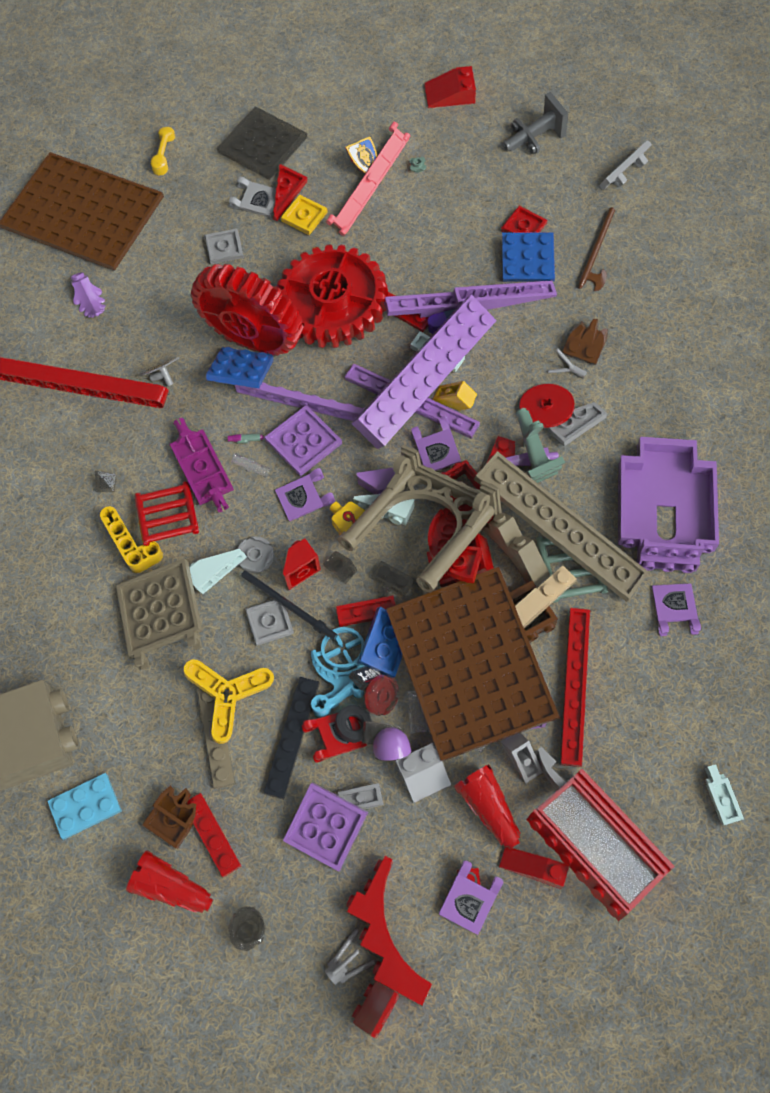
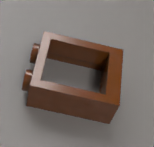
[510,581,558,642]

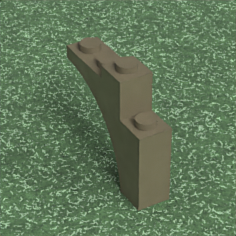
[481,512,551,587]

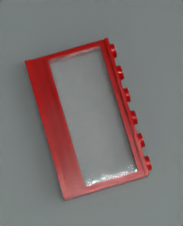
[526,769,675,921]

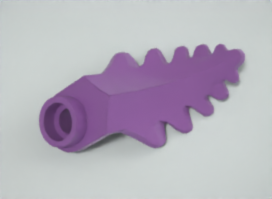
[70,272,106,318]

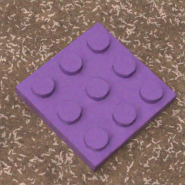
[265,405,342,477]
[283,782,368,872]

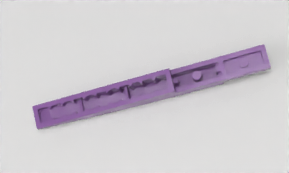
[385,281,557,317]

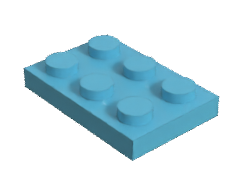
[47,773,122,840]

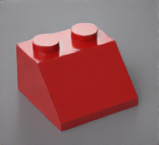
[283,538,321,590]

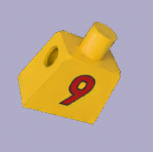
[329,501,365,535]

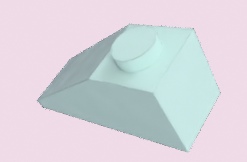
[189,549,247,594]

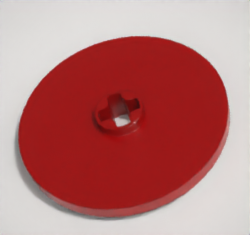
[520,384,575,428]

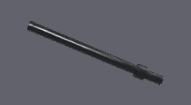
[241,570,338,641]

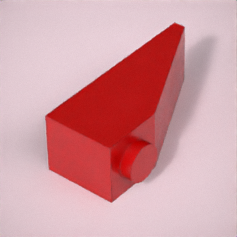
[499,847,569,890]

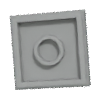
[205,228,244,264]
[245,600,294,646]

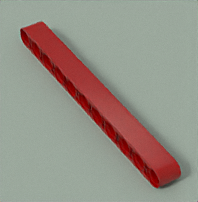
[0,357,169,408]

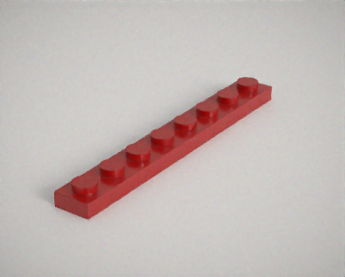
[560,608,590,768]

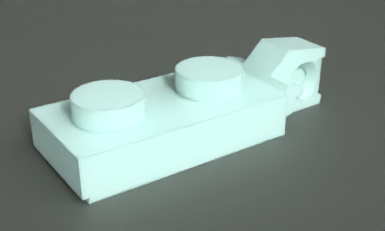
[705,764,744,826]

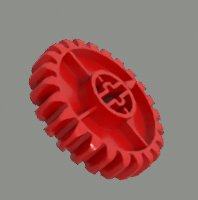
[276,244,389,348]
[190,264,303,356]

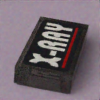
[349,667,386,691]

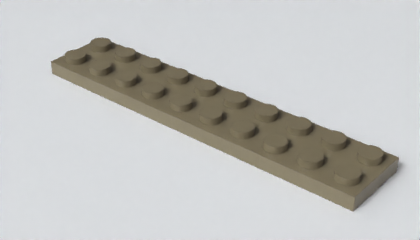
[474,451,649,602]

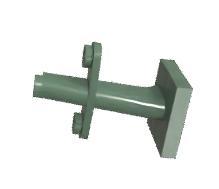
[516,408,565,483]

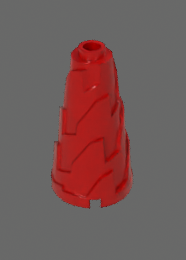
[454,764,521,850]
[126,850,214,913]

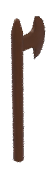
[579,207,615,291]

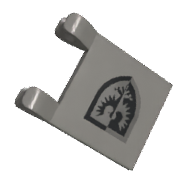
[228,176,276,217]

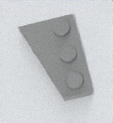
[545,402,607,446]

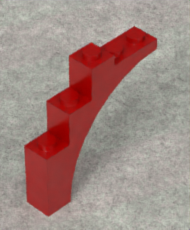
[346,856,432,1006]

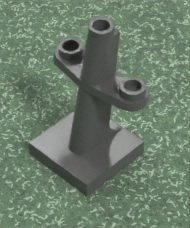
[503,92,569,154]

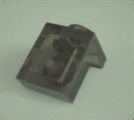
[323,551,357,584]

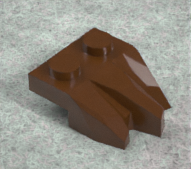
[563,319,608,365]
[143,785,196,849]

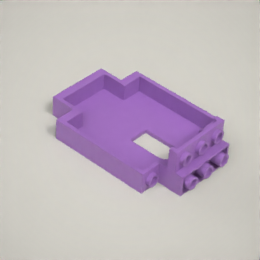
[618,437,719,573]

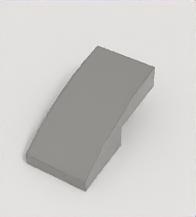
[536,747,566,791]

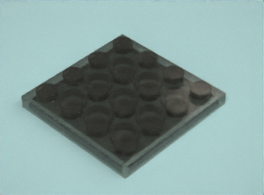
[217,106,308,180]

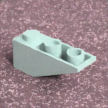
[353,494,415,526]

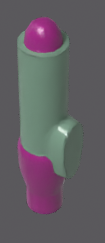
[228,434,264,444]

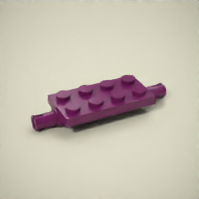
[170,418,234,512]

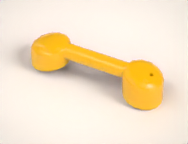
[151,127,175,176]

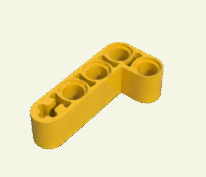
[100,506,163,573]

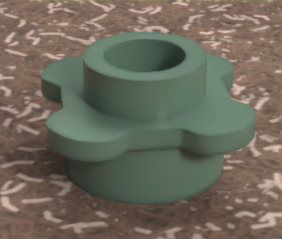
[409,157,426,173]

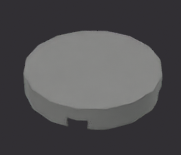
[237,536,274,573]

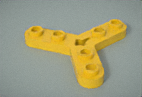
[184,660,274,744]

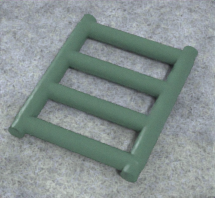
[536,537,609,603]

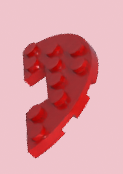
[428,498,493,584]

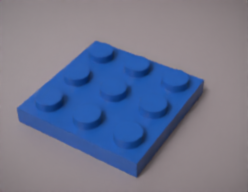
[502,233,555,282]
[206,347,273,389]

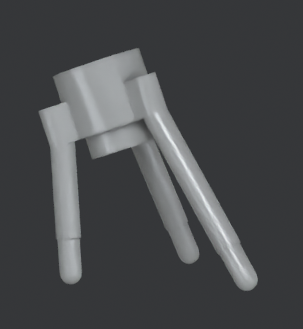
[325,929,376,985]

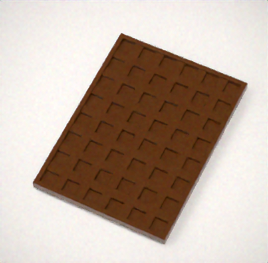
[0,152,164,271]
[386,567,560,762]

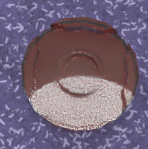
[365,675,399,716]

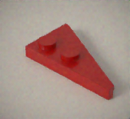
[273,164,308,221]

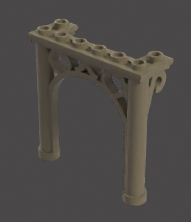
[338,445,502,592]

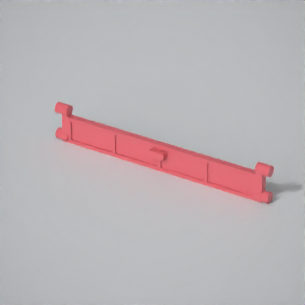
[326,122,410,236]

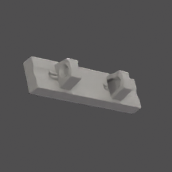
[599,140,652,190]

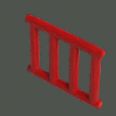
[134,481,199,546]

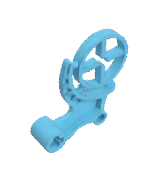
[311,627,367,718]

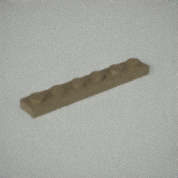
[197,667,235,789]

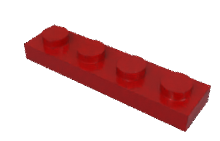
[187,793,242,878]

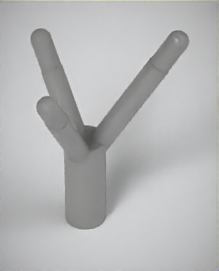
[547,349,587,378]

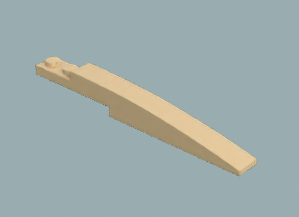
[418,566,577,700]

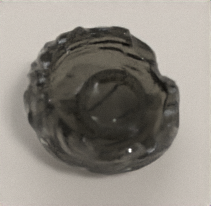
[228,906,266,951]

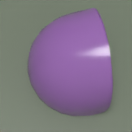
[373,727,411,761]

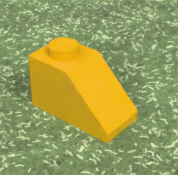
[432,381,477,411]

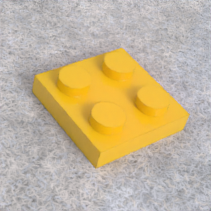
[281,195,328,236]

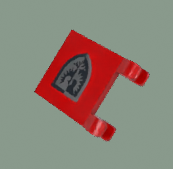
[302,712,367,763]

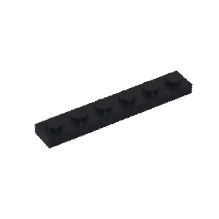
[264,677,320,800]

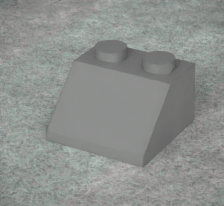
[395,743,451,803]

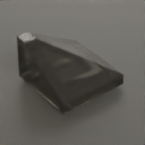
[95,471,117,493]

